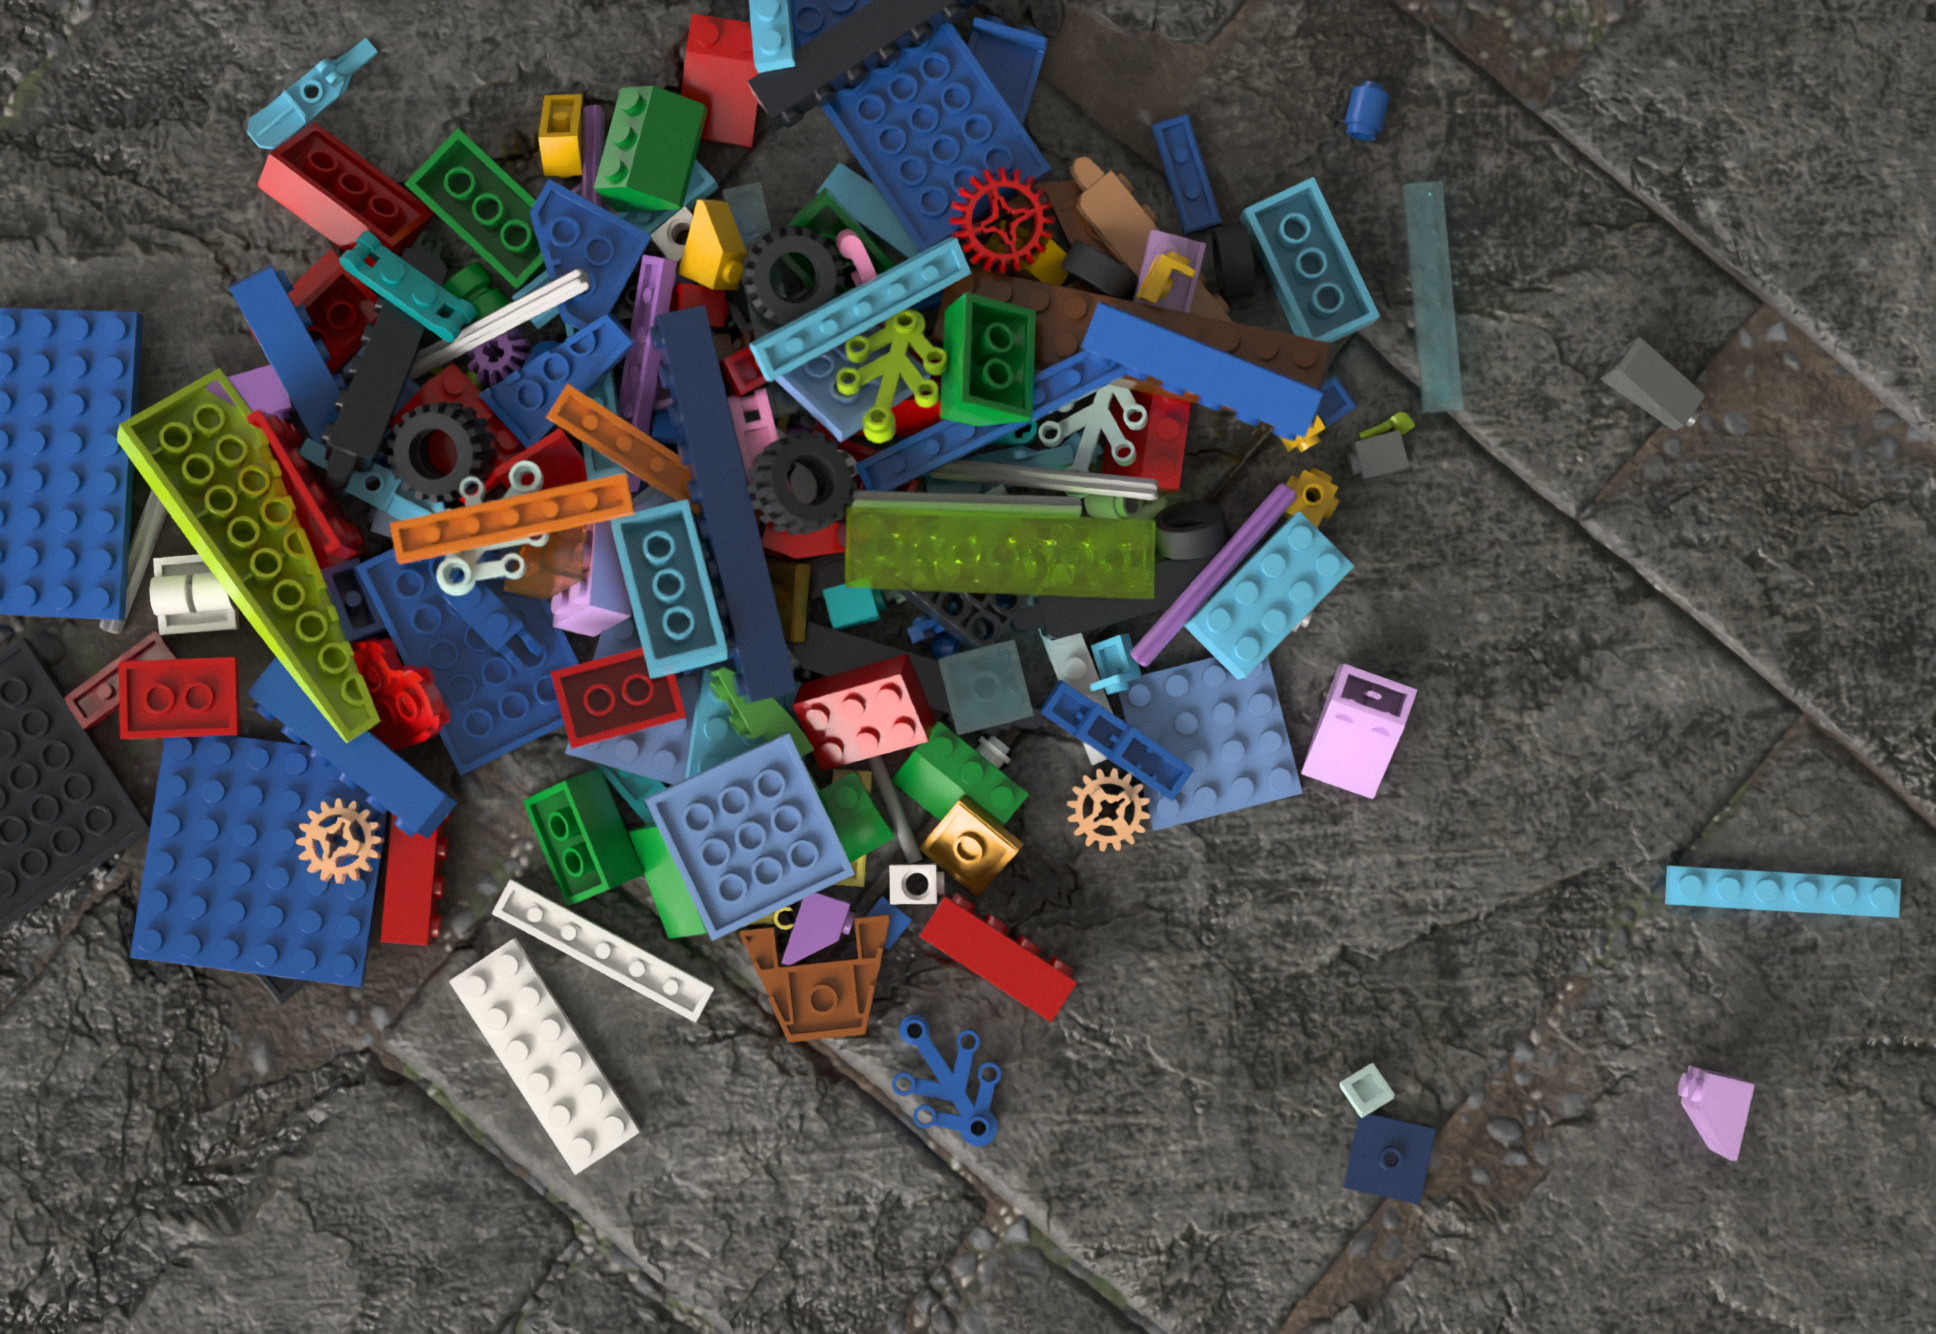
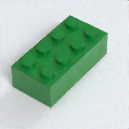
[405,128,547,292]

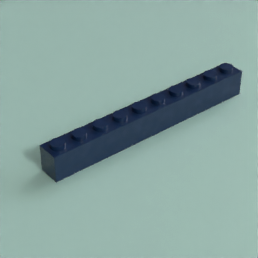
[650,305,797,704]

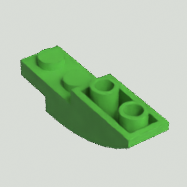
[709,667,820,793]

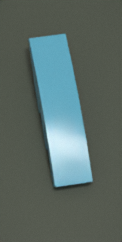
[817,162,966,260]

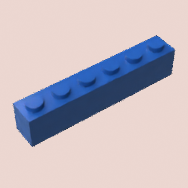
[229,263,388,496]
[1081,302,1324,441]
[246,657,458,839]

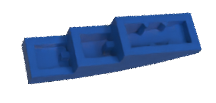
[1040,680,1194,801]

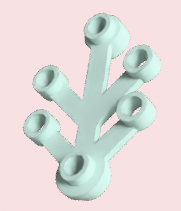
[1039,385,1148,499]
[437,461,550,596]

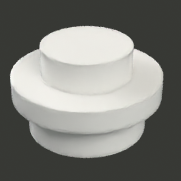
[975,735,1011,769]

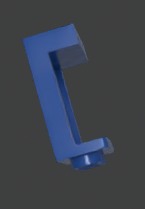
[967,15,1048,128]

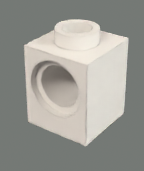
[651,207,693,272]
[890,863,944,904]

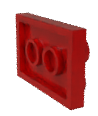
[118,657,241,739]

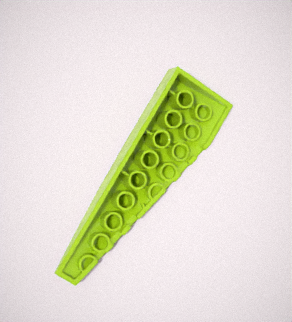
[117,368,380,743]

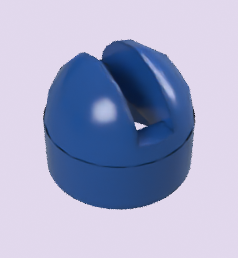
[930,633,960,665]

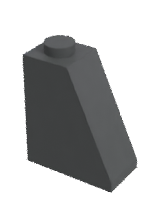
[1600,337,1706,431]

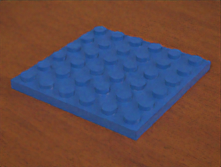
[130,736,390,987]

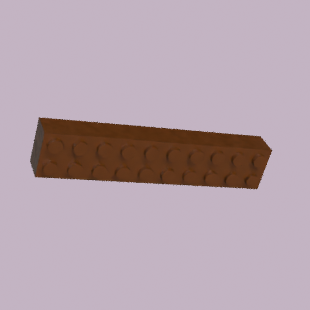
[932,268,1332,428]

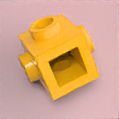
[1282,468,1339,528]

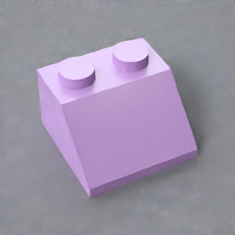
[1678,1065,1755,1161]

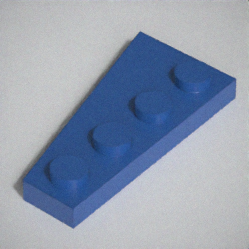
[478,314,638,448]

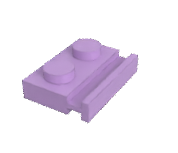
[1132,229,1206,313]

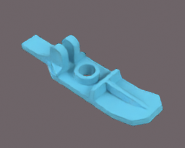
[247,37,379,149]
[300,437,446,520]
[924,444,1075,494]

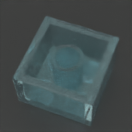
[938,640,1034,736]

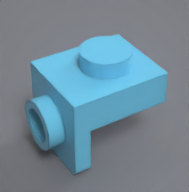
[1089,633,1142,696]

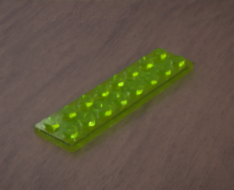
[845,507,1155,600]

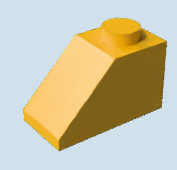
[538,94,584,178]
[678,199,747,290]
[985,220,1068,286]

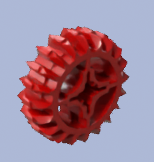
[949,167,1055,274]

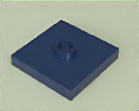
[1343,1113,1436,1205]

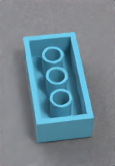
[1240,177,1380,343]
[611,499,728,679]
[1184,511,1354,680]

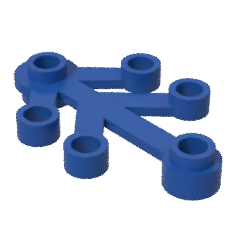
[892,1013,1001,1146]

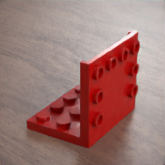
[246,409,370,571]

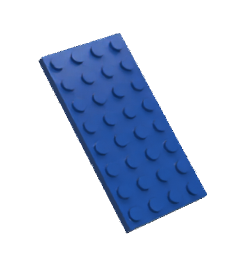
[790,0,1052,253]
[0,308,143,621]

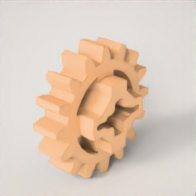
[1067,768,1150,851]
[296,798,384,884]

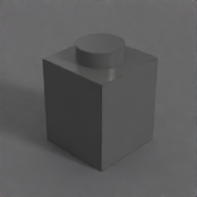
[1347,430,1409,482]

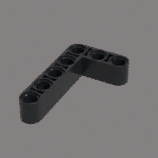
[836,513,1047,648]

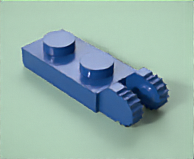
[442,575,544,673]

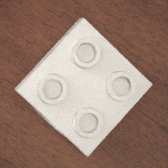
[150,554,240,636]

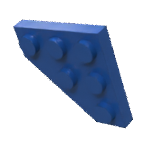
[530,179,652,330]

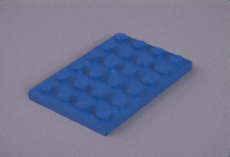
[356,499,579,776]

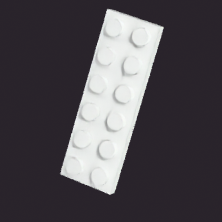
[449,938,642,1175]

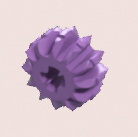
[466,328,531,387]

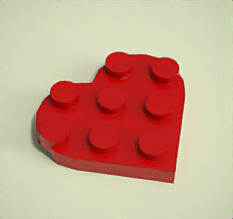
[350,637,451,751]

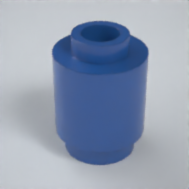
[1344,81,1390,141]

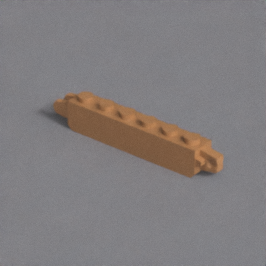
[1069,156,1241,324]

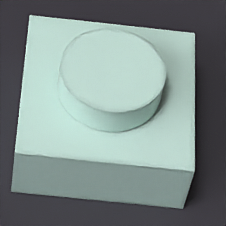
[1340,1063,1395,1118]

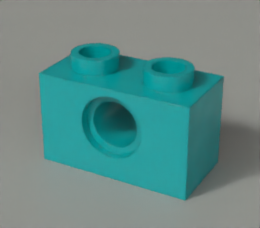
[823,578,888,631]

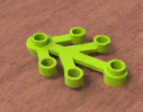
[836,308,947,443]

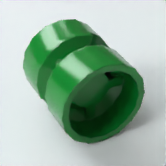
[442,262,511,326]

